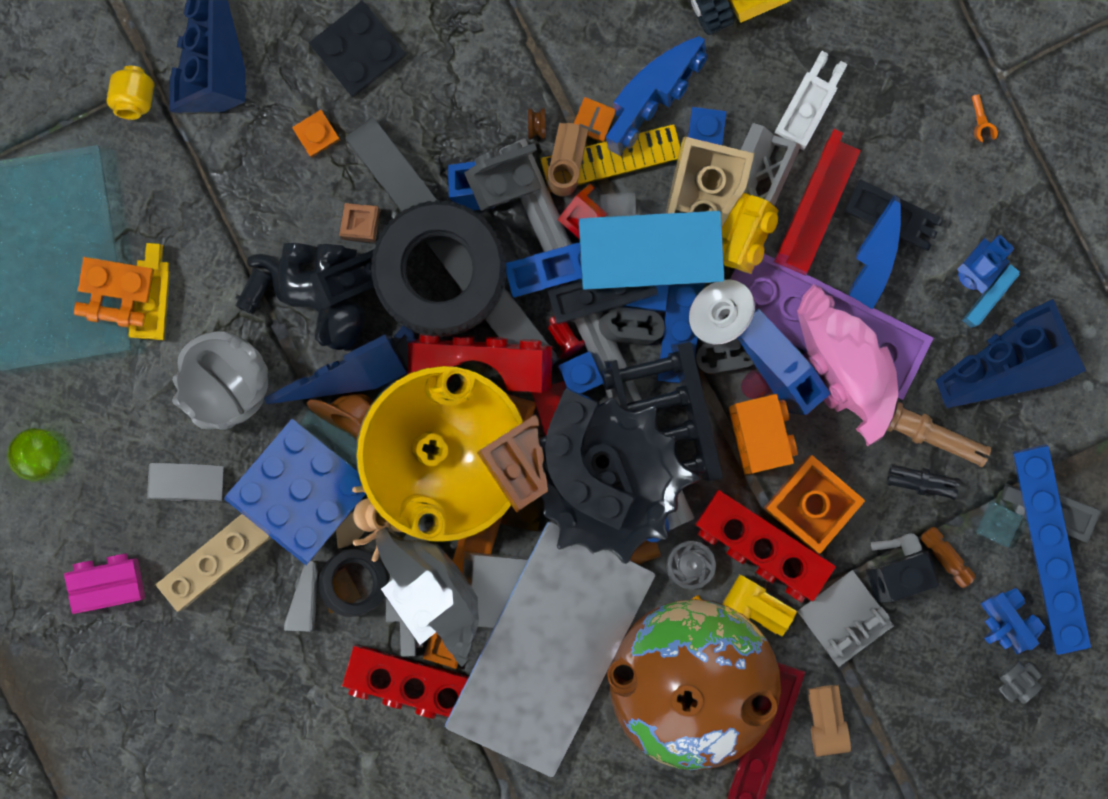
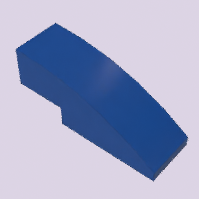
[849,195,901,310]

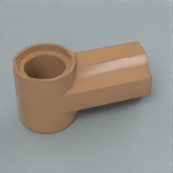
[547,123,588,196]
[808,685,851,757]

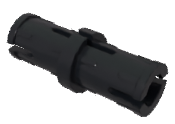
[886,463,960,500]

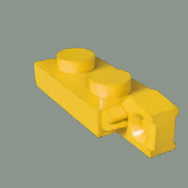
[128,243,170,340]

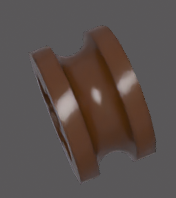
[528,108,546,140]

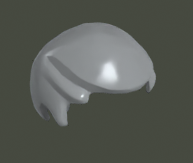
[172,331,268,430]

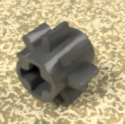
[998,660,1042,704]

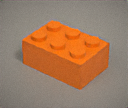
[728,394,798,474]

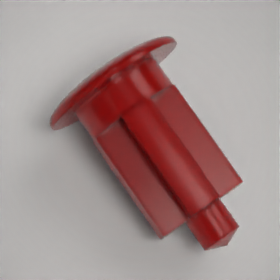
[548,316,586,359]

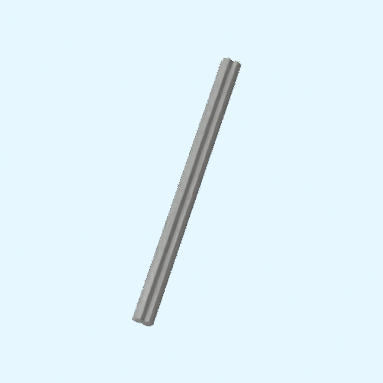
[499,139,695,530]

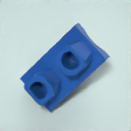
[957,235,1014,293]
[980,588,1045,654]

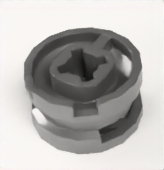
[666,540,716,590]

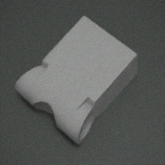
[463,552,529,628]

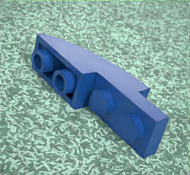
[606,36,708,156]
[506,242,582,297]

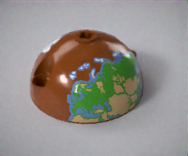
[607,599,781,770]

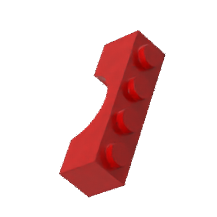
[408,334,552,393]

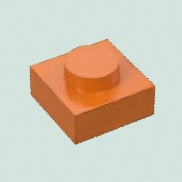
[292,110,340,158]

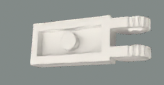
[774,51,847,150]

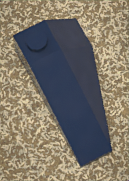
[936,299,1086,408]

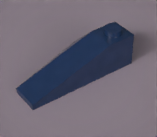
[169,0,246,113]
[264,335,408,404]

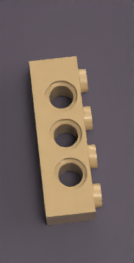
[156,514,271,612]

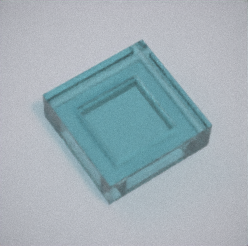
[975,502,1022,548]

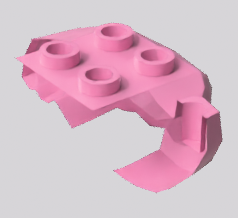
[797,284,898,446]

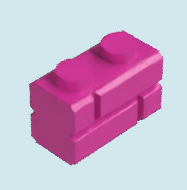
[64,553,145,614]

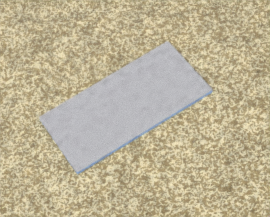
[445,522,655,777]

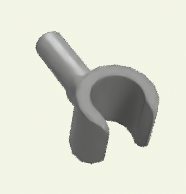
[871,533,922,556]

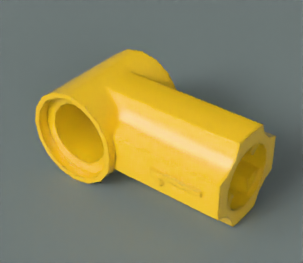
[722,574,797,636]

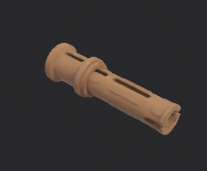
[886,402,991,468]

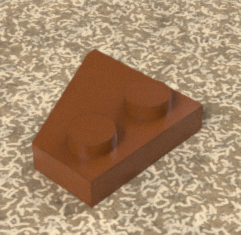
[477,415,548,512]

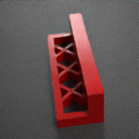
[774,129,861,276]

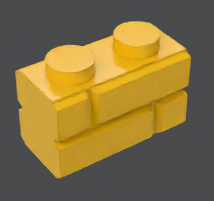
[721,192,779,274]

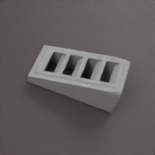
[284,560,318,632]

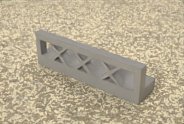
[741,123,801,206]

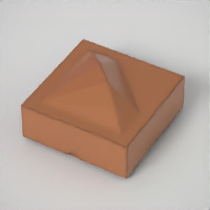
[339,203,381,243]

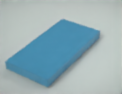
[579,211,724,290]

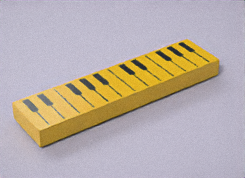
[541,124,680,193]

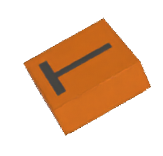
[574,97,615,142]

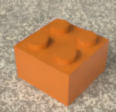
[764,455,865,554]

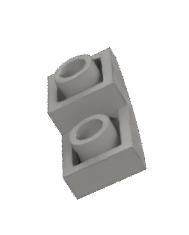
[147,463,224,503]

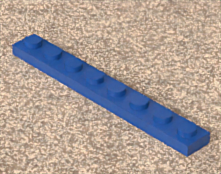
[657,107,726,384]

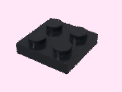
[309,0,406,98]

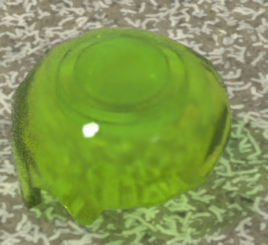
[6,427,61,482]

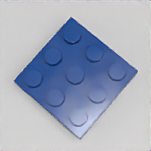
[224,419,366,566]

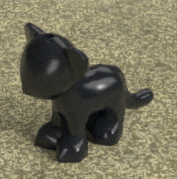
[247,243,365,352]

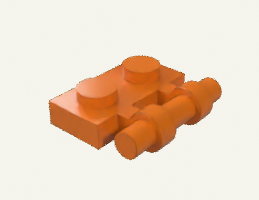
[74,257,154,328]

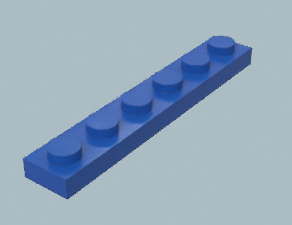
[1012,444,1091,655]

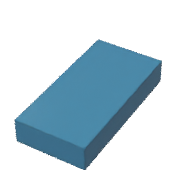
[961,264,1020,328]

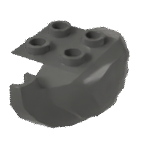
[375,527,479,667]

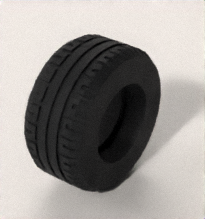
[371,200,506,337]

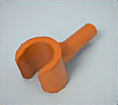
[972,94,998,142]

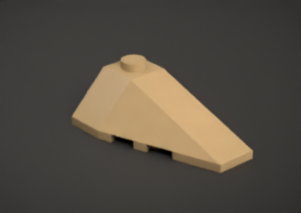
[666,137,755,226]

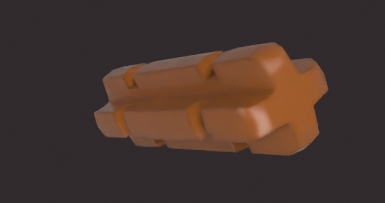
[921,527,976,588]

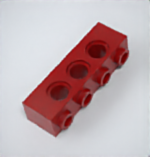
[694,490,836,603]
[342,644,469,719]

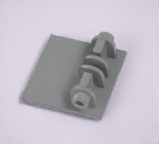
[797,570,894,667]

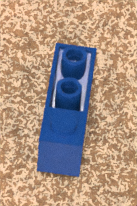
[737,309,831,415]

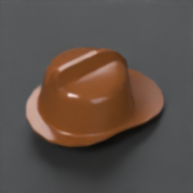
[307,392,374,440]

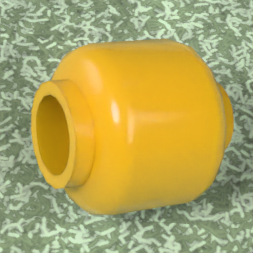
[106,65,154,120]

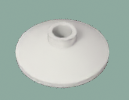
[689,280,755,344]

